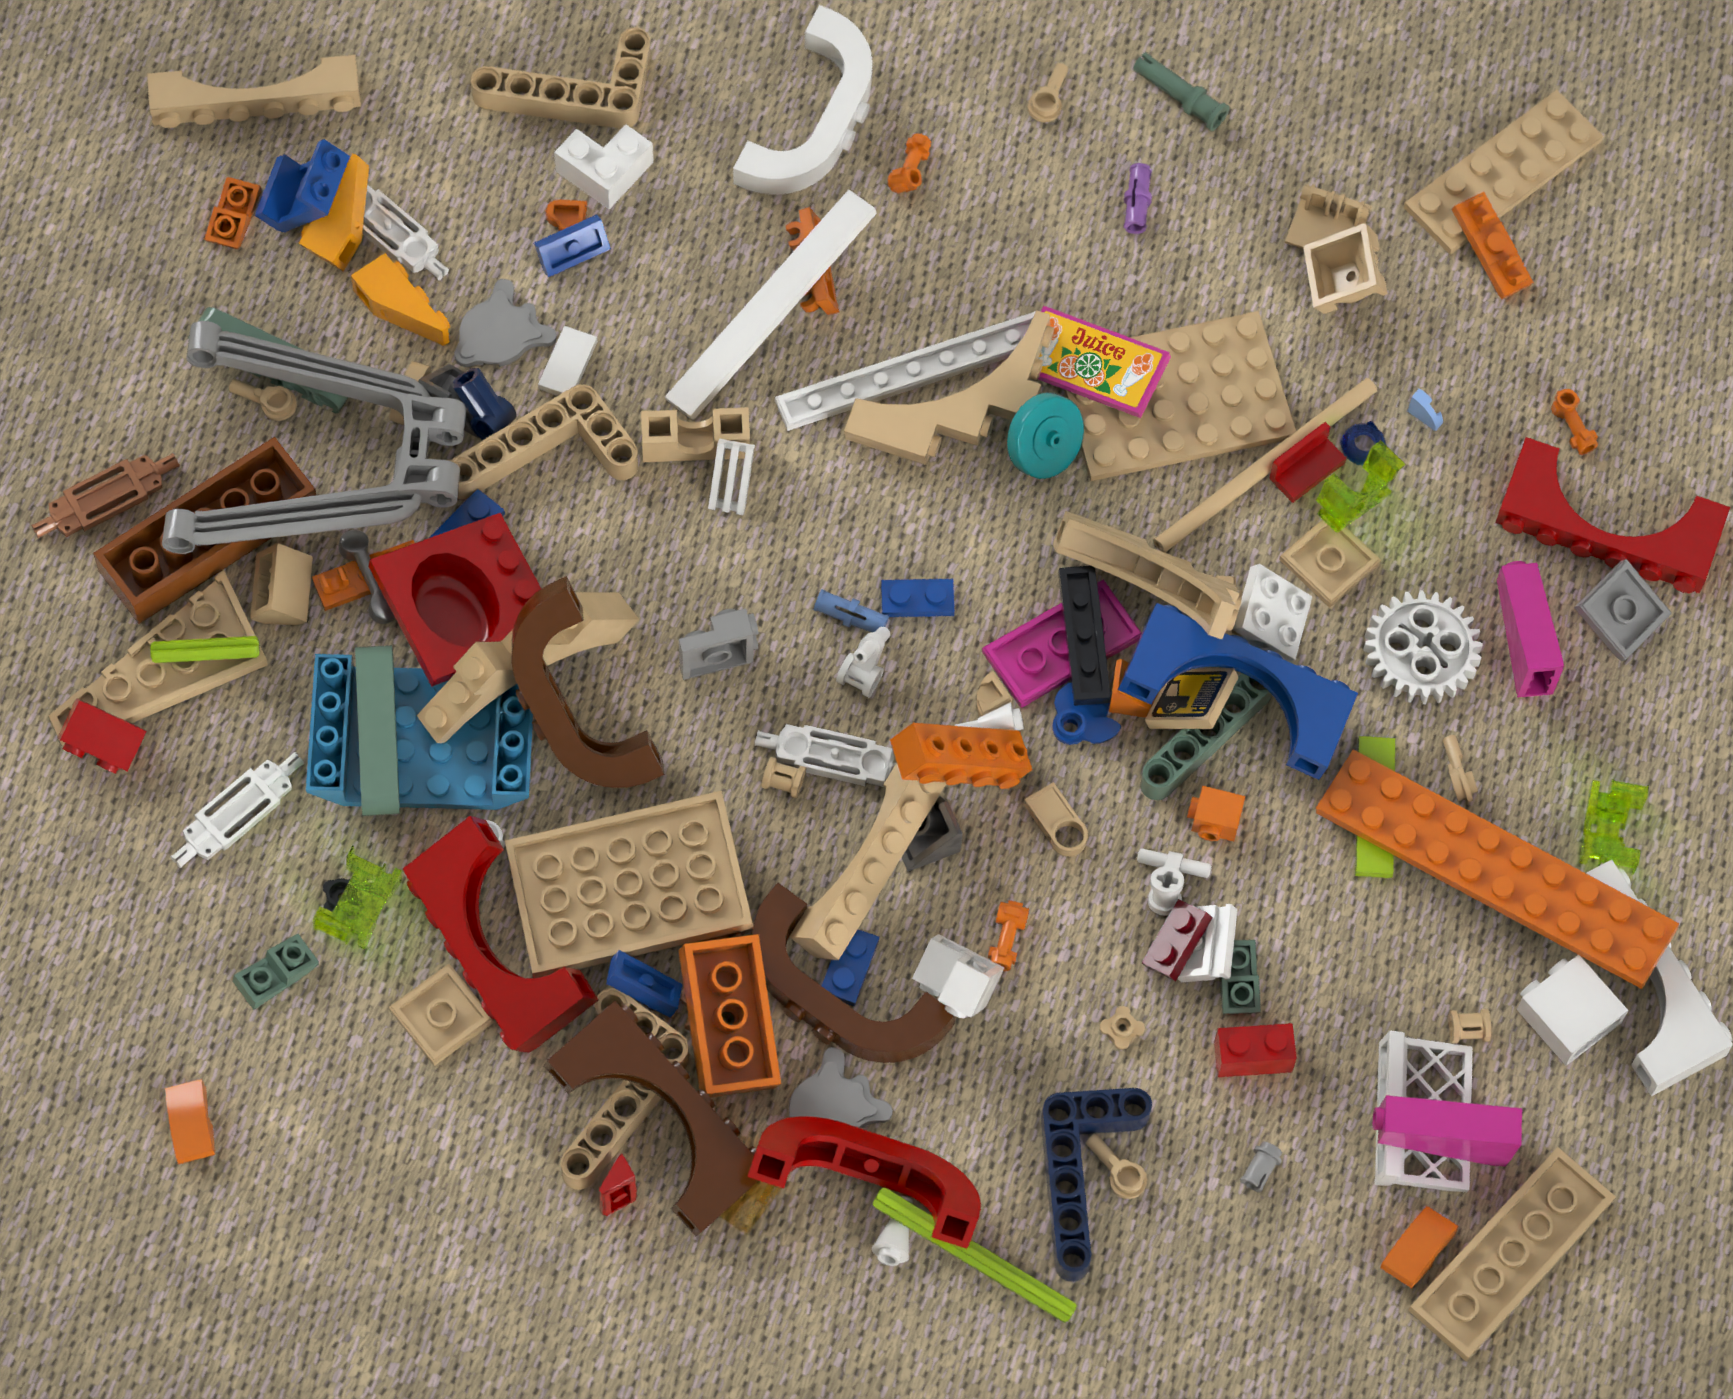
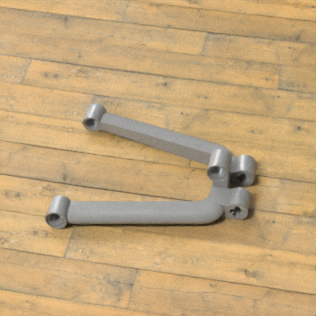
[162,321,466,554]

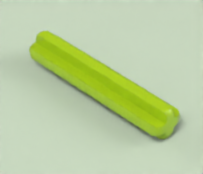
[150,636,260,663]

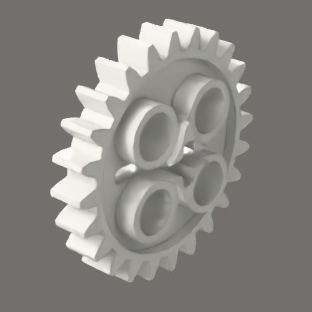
[1363,590,1483,704]

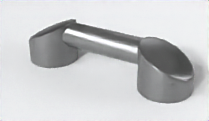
[338,530,395,624]

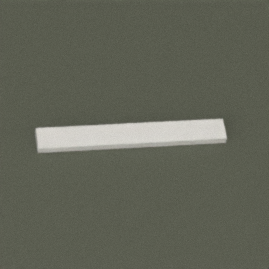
[665,189,877,421]
[775,311,1036,431]

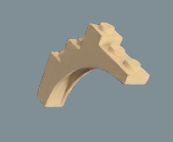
[844,310,1055,465]
[1053,511,1242,639]
[416,592,640,743]

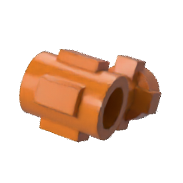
[887,133,931,193]
[1550,389,1598,455]
[988,900,1030,971]

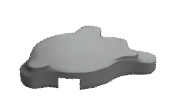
[454,279,557,367]
[789,1048,892,1129]

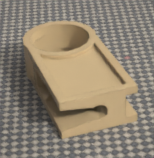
[1024,782,1088,857]

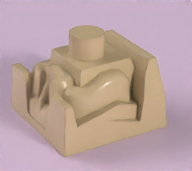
[1303,223,1388,314]

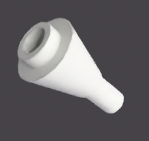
[955,702,1024,731]
[872,1196,913,1266]

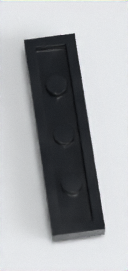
[1058,566,1111,706]

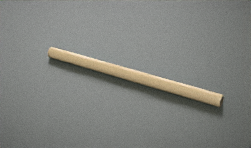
[1153,378,1377,553]

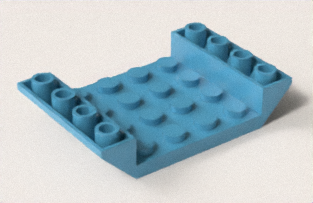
[306,654,533,810]

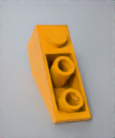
[299,153,369,272]
[351,253,450,346]

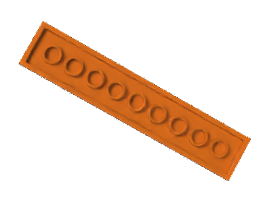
[1316,749,1679,989]

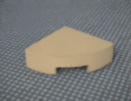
[976,671,1013,717]

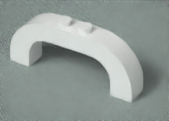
[733,5,872,195]

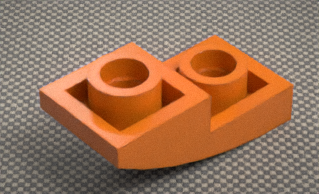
[204,177,262,250]
[165,1079,215,1164]
[1380,1206,1458,1288]

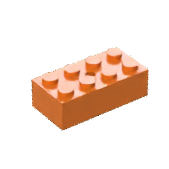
[678,934,781,1098]

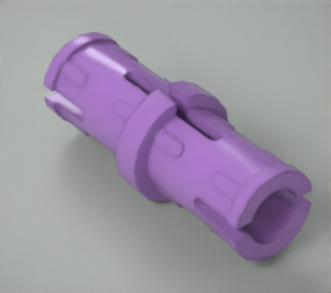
[1124,163,1152,234]

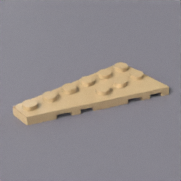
[49,570,268,752]

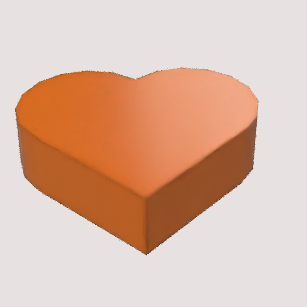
[546,199,587,231]

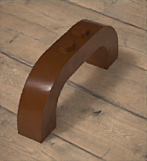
[511,576,664,788]
[753,883,955,1063]

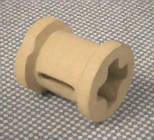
[761,757,806,799]
[1448,1008,1491,1044]

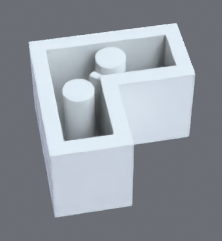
[554,124,653,210]
[912,934,1005,1019]

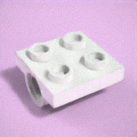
[1233,564,1312,662]

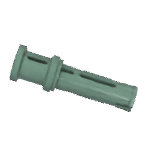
[1133,52,1230,131]

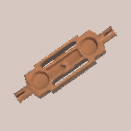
[31,453,180,539]

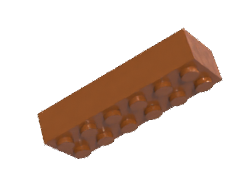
[93,437,317,624]

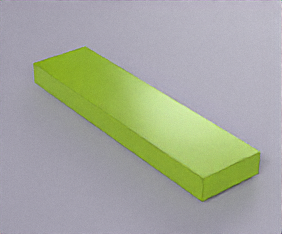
[1355,736,1396,878]

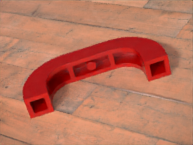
[747,1116,981,1249]

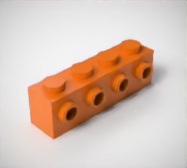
[890,723,1032,789]

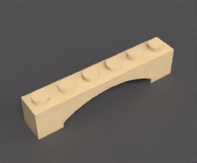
[147,55,361,128]
[789,763,946,960]

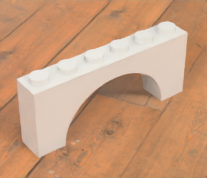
[1551,860,1733,1096]

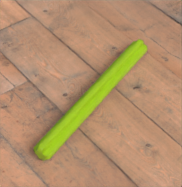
[873,1188,1077,1323]

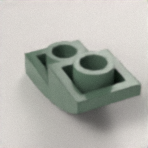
[233,934,319,1010]
[1219,940,1261,1014]

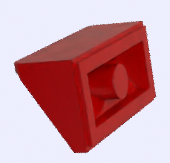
[599,1154,637,1216]

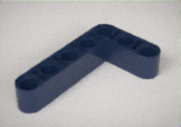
[1041,1088,1152,1282]

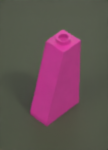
[1497,561,1564,698]
[1372,1095,1522,1167]

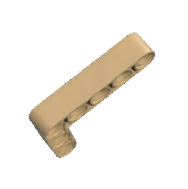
[471,27,651,129]
[450,384,638,499]
[561,988,689,1190]

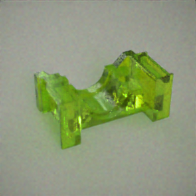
[1316,440,1406,533]
[1579,779,1649,875]
[313,846,402,950]

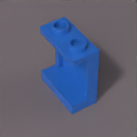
[254,139,350,232]

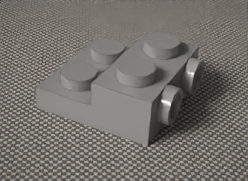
[679,608,759,680]

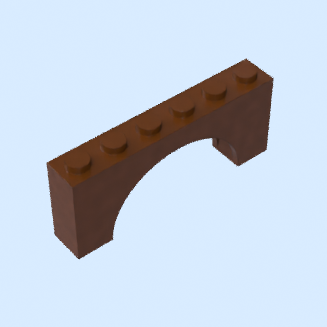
[543,1001,759,1237]

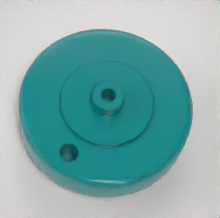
[1007,393,1084,479]

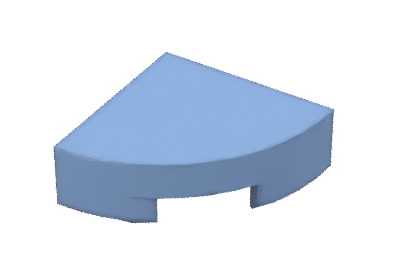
[1407,389,1443,431]

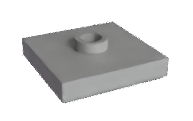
[1574,559,1672,661]

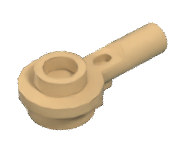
[1027,63,1069,122]
[229,379,297,421]
[1443,735,1478,802]
[1085,1134,1147,1199]

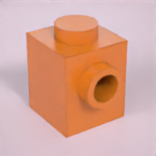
[1187,785,1246,842]

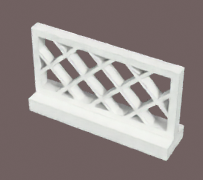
[1375,1031,1473,1192]

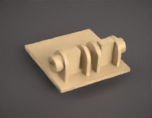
[1284,184,1372,249]

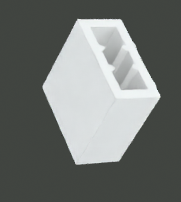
[1517,954,1628,1066]

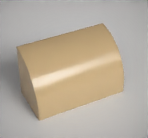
[250,543,313,625]

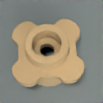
[1100,1006,1145,1050]

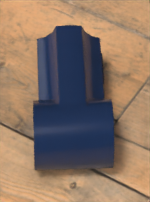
[453,368,517,440]

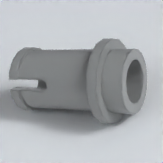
[1240,1141,1282,1193]

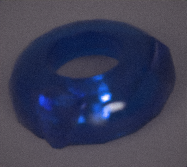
[1340,421,1386,466]

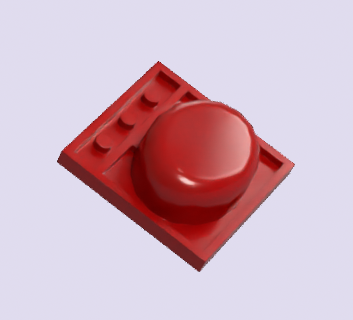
[368,513,541,687]

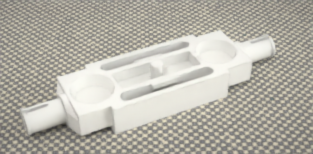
[362,184,449,280]
[755,724,896,787]
[170,752,304,868]

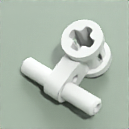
[836,626,890,698]
[1137,848,1212,916]

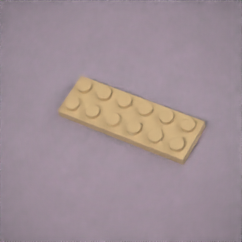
[1403,90,1603,255]
[1408,1147,1616,1362]

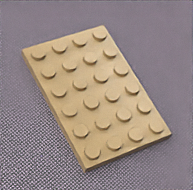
[1064,311,1296,481]
[505,791,753,978]

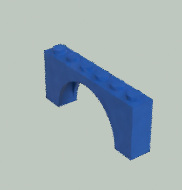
[1118,603,1358,780]

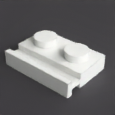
[1178,904,1237,982]

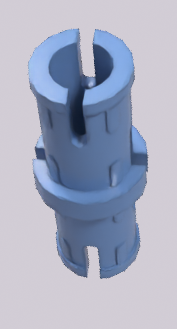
[813,589,889,632]

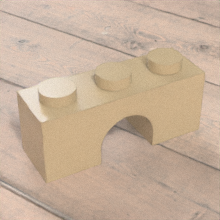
[641,407,750,462]

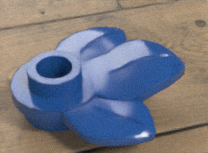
[1052,683,1121,745]

